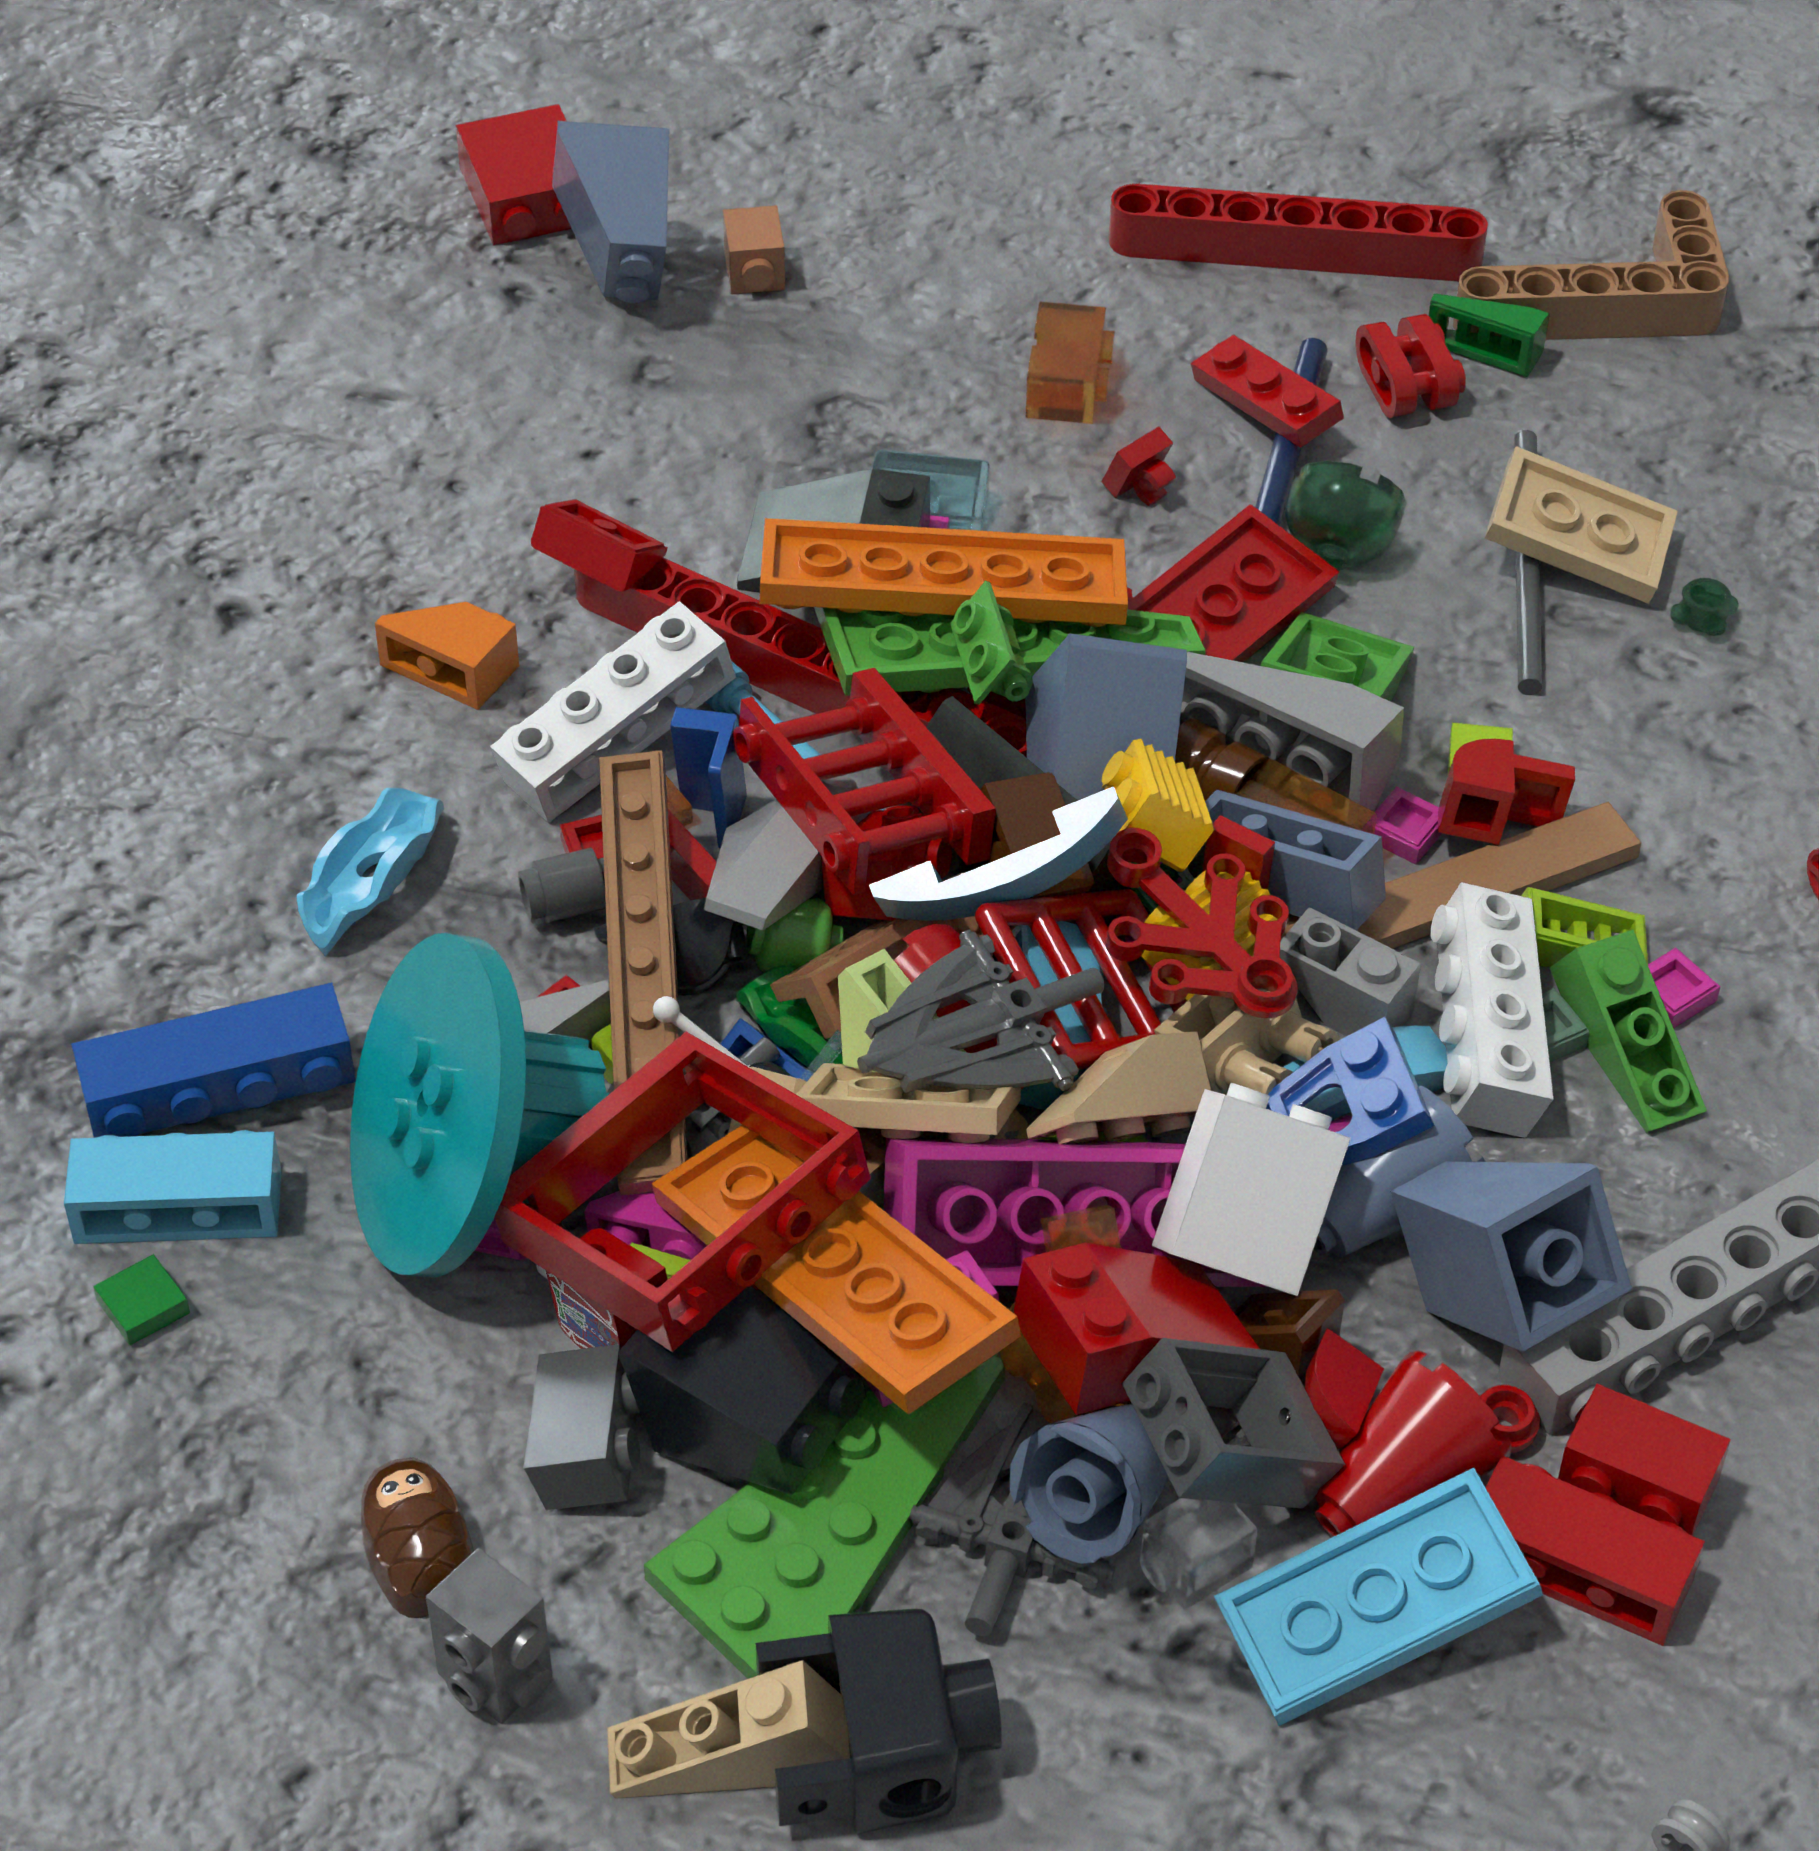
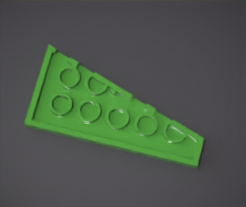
[814,607,1206,696]
[644,1354,1006,1679]

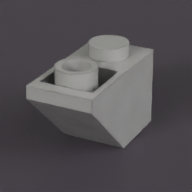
[1280,907,1421,1036]

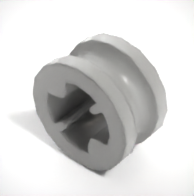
[1652,1799,1731,1851]

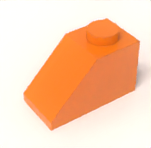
[375,602,519,710]

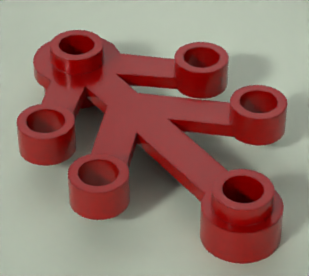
[1106,828,1298,1018]

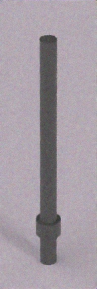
[1514,430,1542,695]

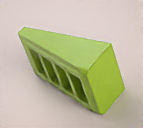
[1521,887,1648,967]

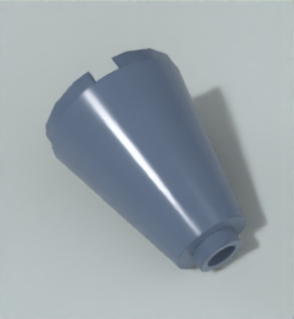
[1314,1085,1485,1258]
[1010,1403,1170,1564]

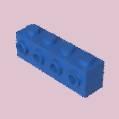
[71,982,356,1138]

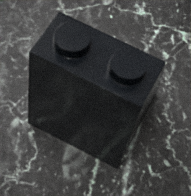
[618,1286,867,1495]

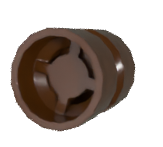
[1175,718,1272,801]

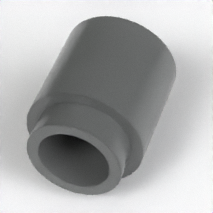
[518,847,606,923]

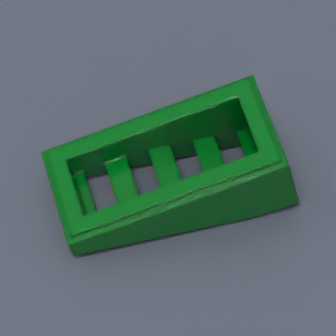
[1428,293,1550,377]

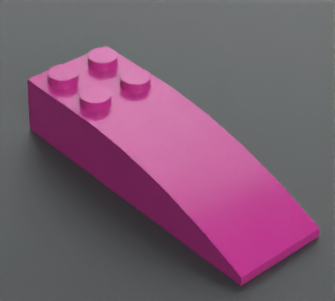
[884,1137,1268,1287]

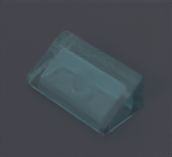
[873,450,990,531]

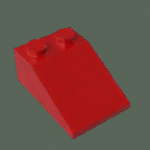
[1013,1242,1260,1415]

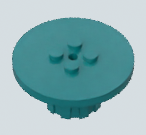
[350,933,610,1278]

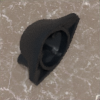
[594,898,749,996]

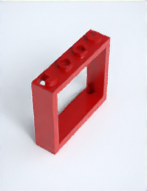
[495,1032,871,1352]

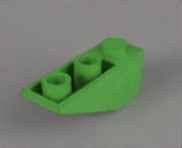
[1550,930,1707,1133]

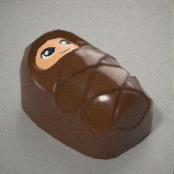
[361,1457,474,1618]

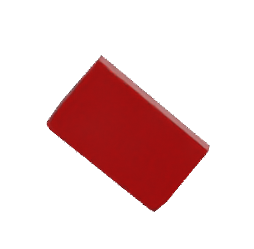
[531,499,668,592]

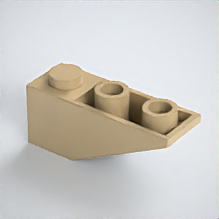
[1026,1031,1211,1144]
[607,1660,850,1798]

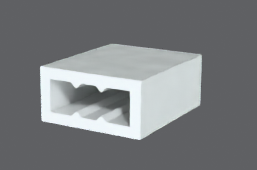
[1152,1083,1350,1296]

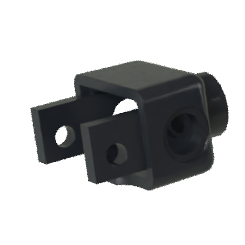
[756,1608,1002,1834]

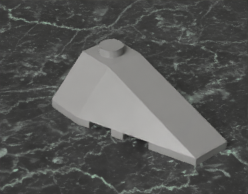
[1180,652,1404,831]
[704,775,871,931]

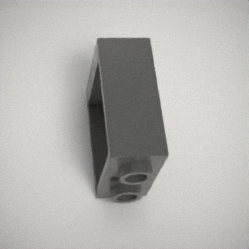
[1122,1338,1345,1509]

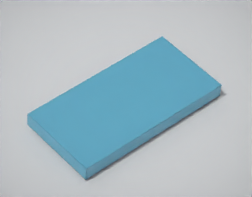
[1214,1468,1543,1726]

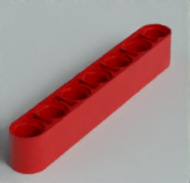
[1109,184,1488,282]

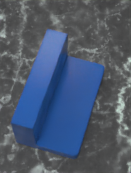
[670,707,747,848]

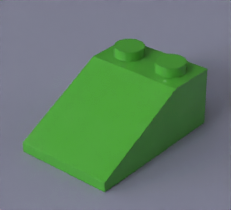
[1261,612,1414,702]

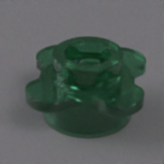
[1670,578,1739,636]

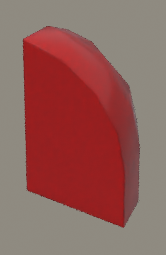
[1305,1328,1384,1450]

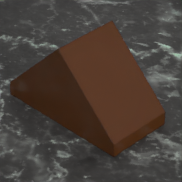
[1234,1289,1345,1388]

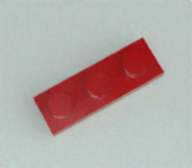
[1191,334,1344,448]

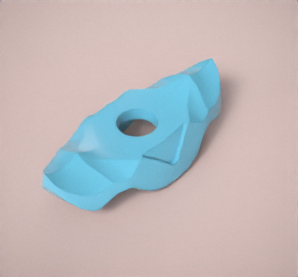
[297,788,444,957]

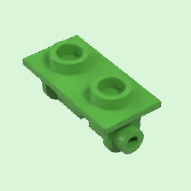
[950,580,1033,705]

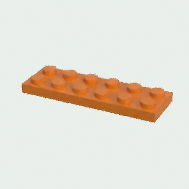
[759,518,1128,627]
[651,1125,1021,1415]

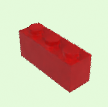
[1485,1456,1705,1646]

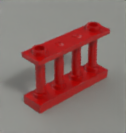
[733,667,996,895]

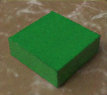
[93,1254,190,1346]

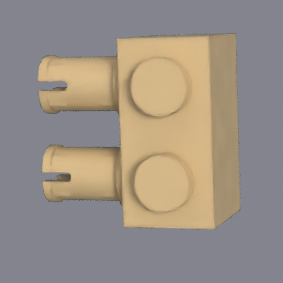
[1154,969,1340,1095]

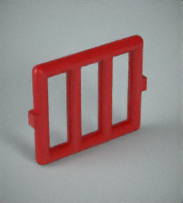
[975,889,1188,1070]

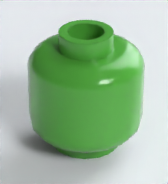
[746,898,843,973]

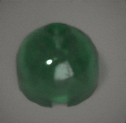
[1285,461,1407,571]

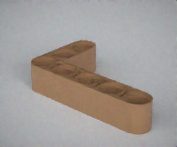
[1453,190,1729,340]

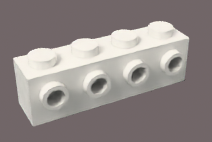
[490,601,736,824]
[1431,882,1553,1138]

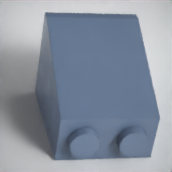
[552,121,669,303]
[1025,633,1187,801]
[1390,1161,1632,1352]

